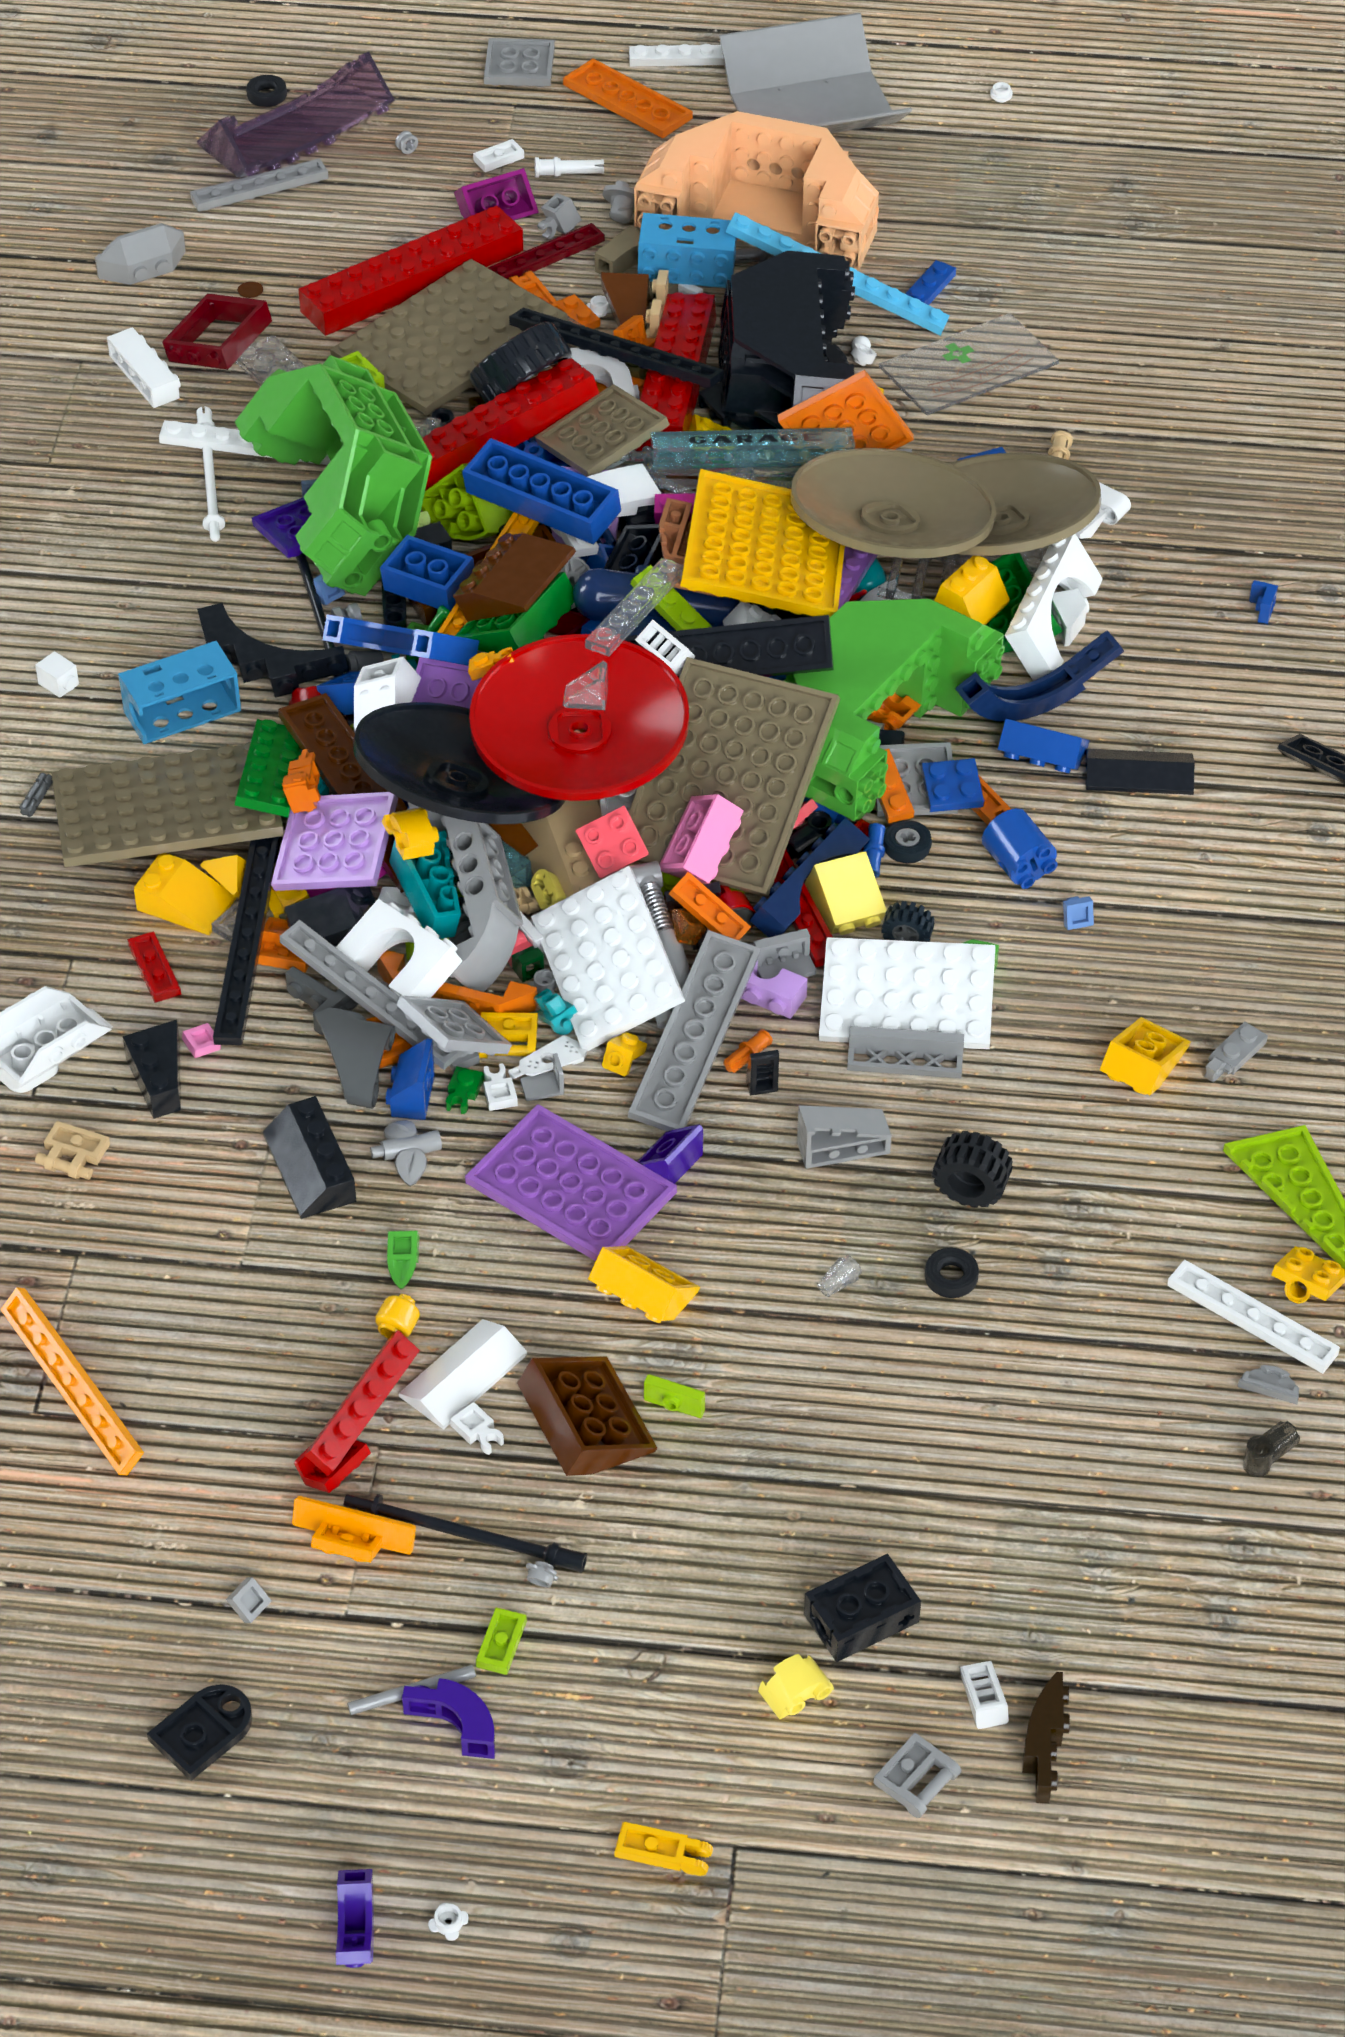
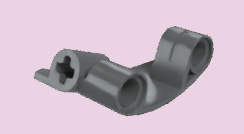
[315,1007,395,1109]

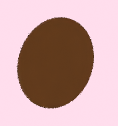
[237,282,263,298]

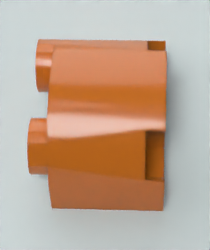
[867,692,921,730]

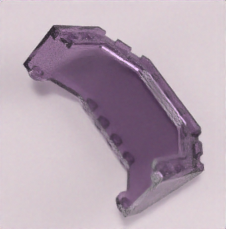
[196,51,395,178]

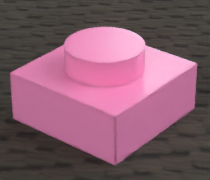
[182,1023,221,1058]

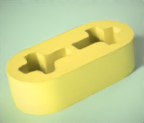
[531,869,566,910]

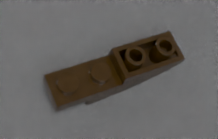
[1022,1672,1070,1804]

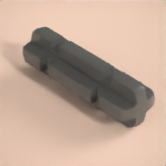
[19,772,53,817]

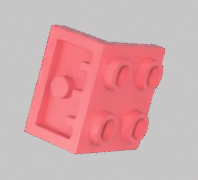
[575,805,649,879]

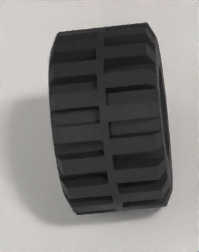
[932,1131,1013,1208]

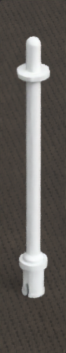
[196,406,225,542]

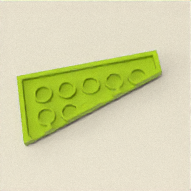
[1223,1125,1345,1269]

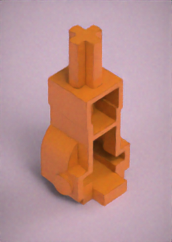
[282,749,321,813]

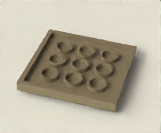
[535,384,670,477]

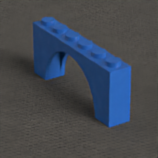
[322,614,479,666]

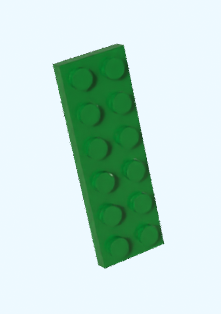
[235,719,302,817]

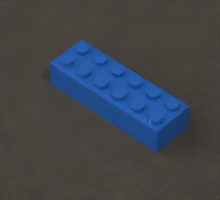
[462,438,621,545]

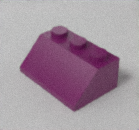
[454,168,539,220]

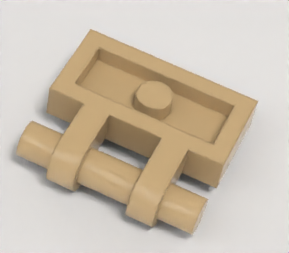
[35,1121,110,1180]

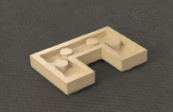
[646,270,669,348]

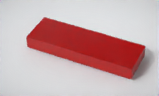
[127,931,181,1003]

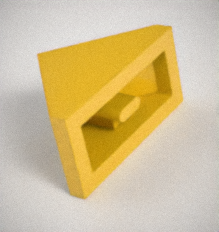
[200,855,247,899]

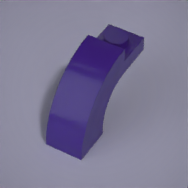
[402,1678,496,1759]
[336,1869,374,1968]

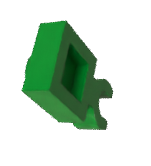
[446,1066,484,1114]

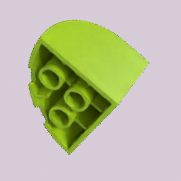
[421,464,513,540]

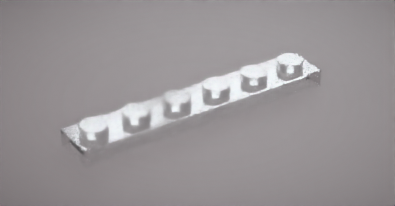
[585,558,684,656]

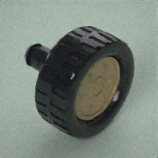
[469,322,572,404]

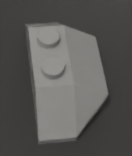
[95,223,186,285]

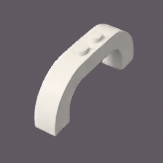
[570,347,640,470]

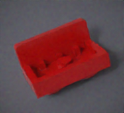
[294,1440,371,1493]

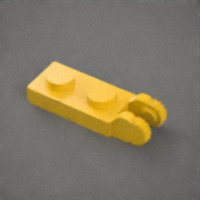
[614,1822,713,1876]

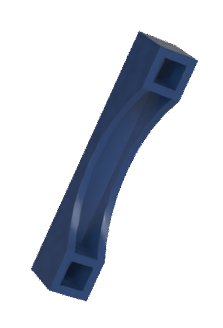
[750,818,870,938]

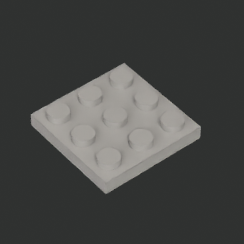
[484,38,555,87]
[876,742,958,817]
[396,995,512,1056]

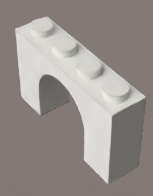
[336,899,462,998]

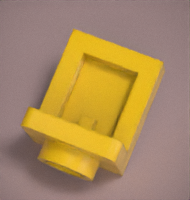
[602,1033,647,1077]

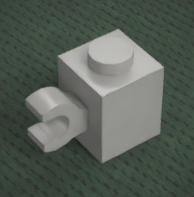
[537,193,582,240]

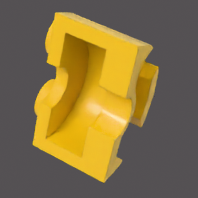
[381,807,439,860]

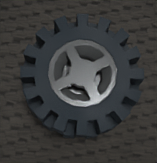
[881,901,935,942]

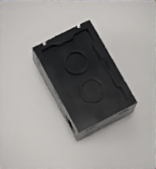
[804,1553,921,1662]

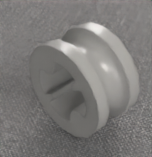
[395,131,418,154]

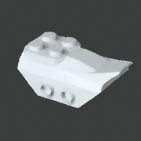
[0,986,113,1093]

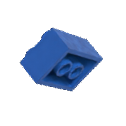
[380,535,475,612]

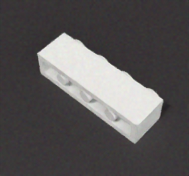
[107,327,181,408]

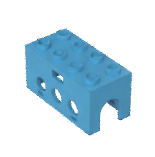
[637,213,737,288]
[118,641,241,744]

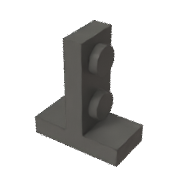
[285,966,358,1036]

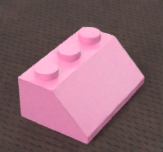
[659,794,744,884]

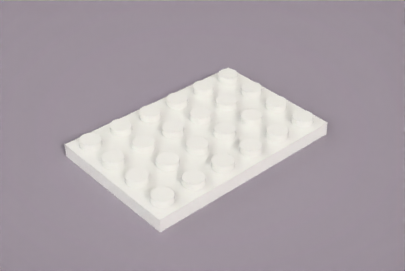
[531,866,685,1051]
[819,937,995,1049]

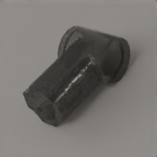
[1243,1421,1300,1477]

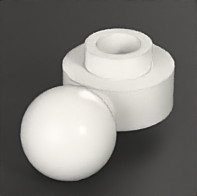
[851,336,877,366]

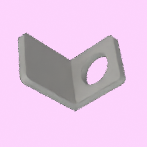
[520,1053,564,1101]

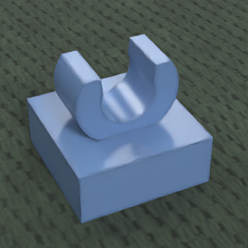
[313,574,345,606]
[1063,896,1094,930]

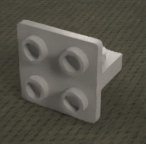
[750,928,816,979]

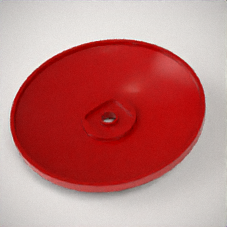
[469,634,689,801]

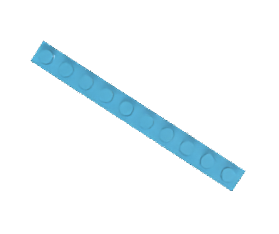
[726,212,950,336]

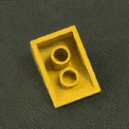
[134,853,236,936]
[1100,1017,1191,1095]

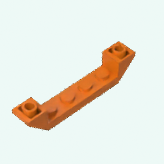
[377,950,538,1016]

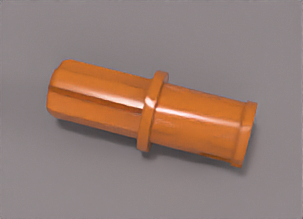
[723,1029,773,1073]

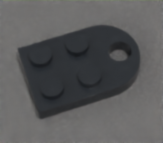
[147,1684,252,1781]

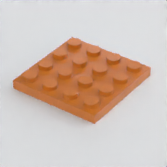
[777,370,914,461]

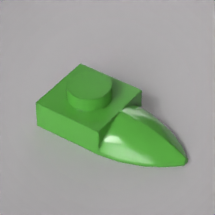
[387,1231,419,1289]

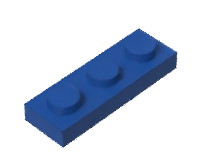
[905,260,956,305]

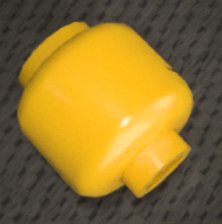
[375,1294,420,1339]

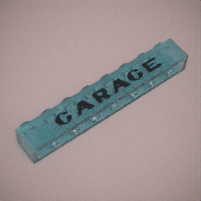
[650,427,855,470]

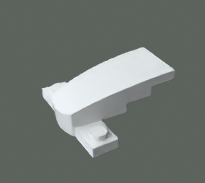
[550,463,661,557]

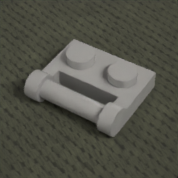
[873,1733,961,1818]

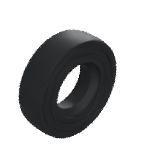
[246,75,287,107]
[925,1247,979,1298]

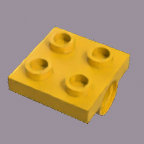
[1271,1246,1345,1304]

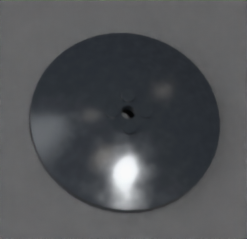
[353,702,566,824]

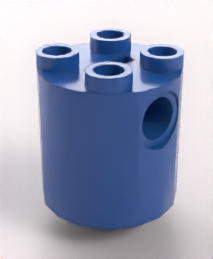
[982,808,1058,889]

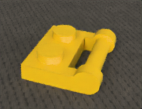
[479,1012,538,1059]

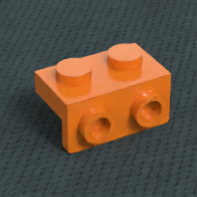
[613,315,656,348]

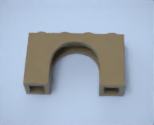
[595,226,678,300]

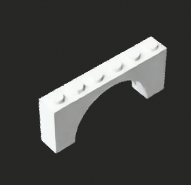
[1005,534,1103,681]

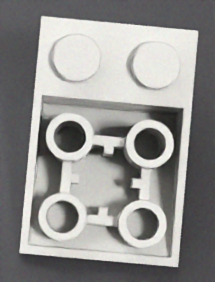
[354,657,421,733]

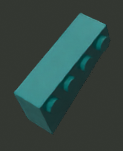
[389,831,461,939]

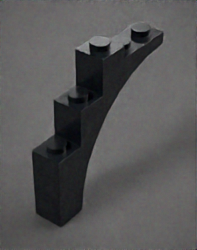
[197,603,349,698]

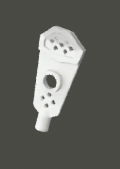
[508,1035,587,1079]

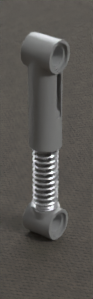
[630,861,690,1012]

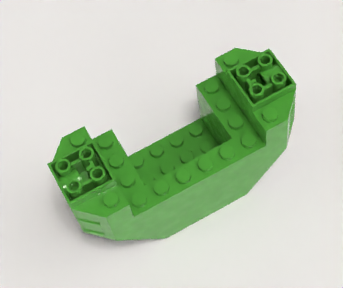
[235,355,432,596]
[784,599,1005,821]

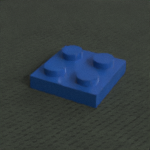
[921,758,984,812]

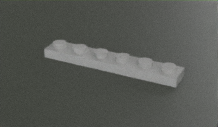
[190,158,329,212]

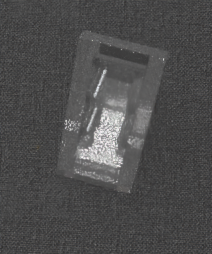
[563,660,608,710]

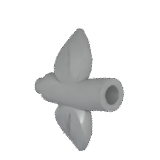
[370,1120,442,1187]

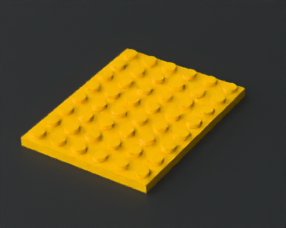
[680,469,845,617]

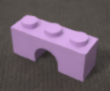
[741,960,807,1019]

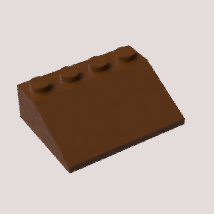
[453,533,576,622]
[517,1356,657,1476]

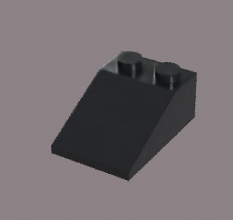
[284,886,375,947]

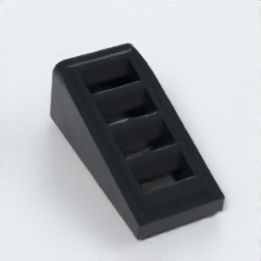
[746,1050,779,1096]

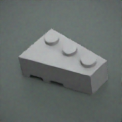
[797,1105,891,1169]

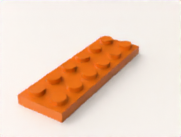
[563,58,693,139]

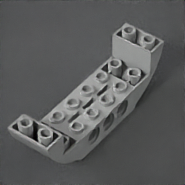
[407,802,523,992]

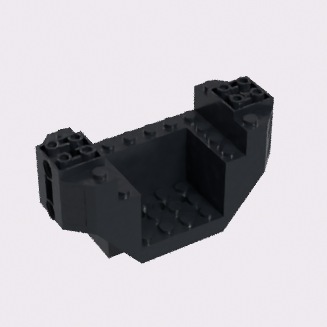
[718,251,855,454]

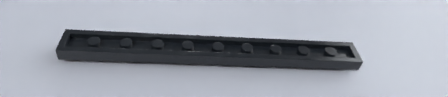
[509,307,724,388]
[213,836,281,1045]

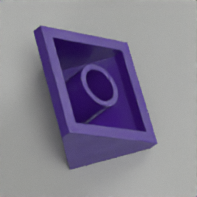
[637,1124,703,1184]

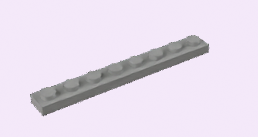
[280,920,464,1070]

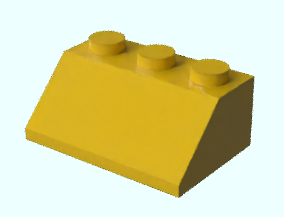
[934,556,1010,625]
[588,1246,700,1323]

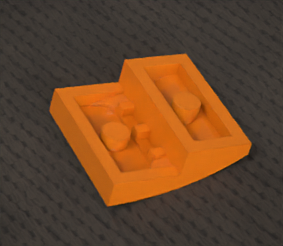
[258,917,309,973]

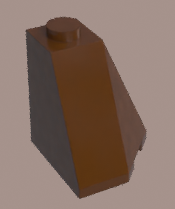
[601,272,650,330]

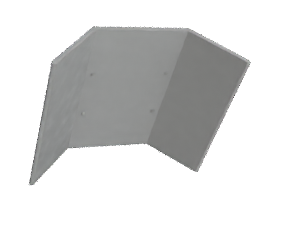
[719,13,912,133]

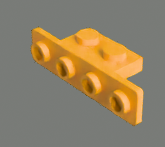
[292,1496,416,1563]

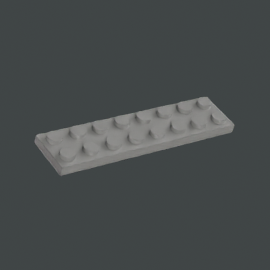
[628,930,761,1132]

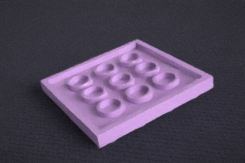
[271,792,398,891]

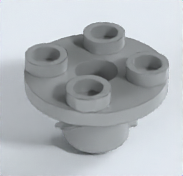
[602,181,634,224]

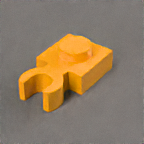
[468,647,514,681]

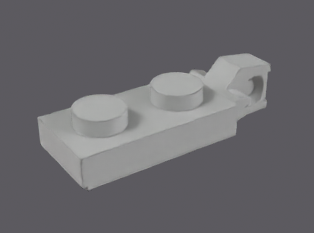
[1204,1022,1268,1083]

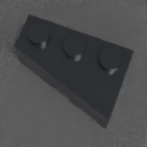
[122,1019,181,1119]

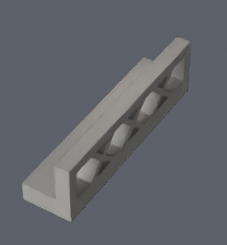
[847,1026,964,1078]

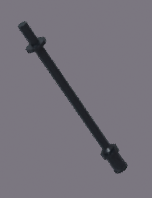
[343,1494,587,1573]

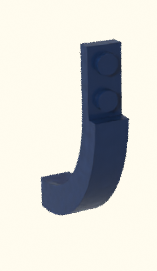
[955,630,1124,721]

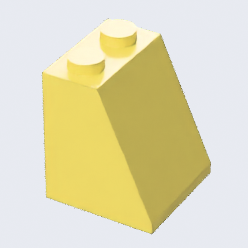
[805,851,887,935]

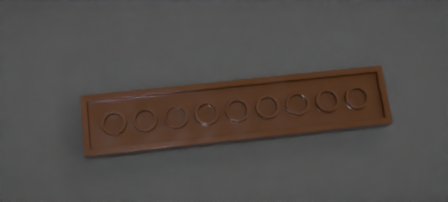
[278,693,408,893]

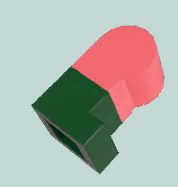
[508,929,544,983]

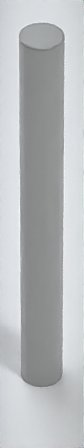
[347,1665,476,1715]

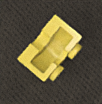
[758,1654,834,1720]

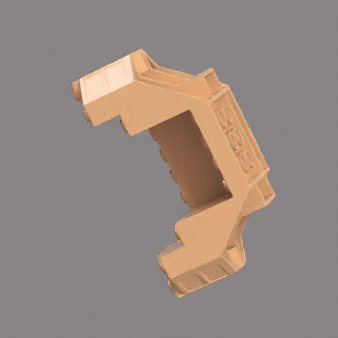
[634,111,879,270]

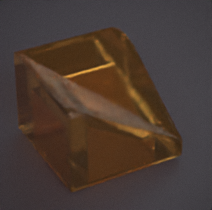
[671,909,706,945]

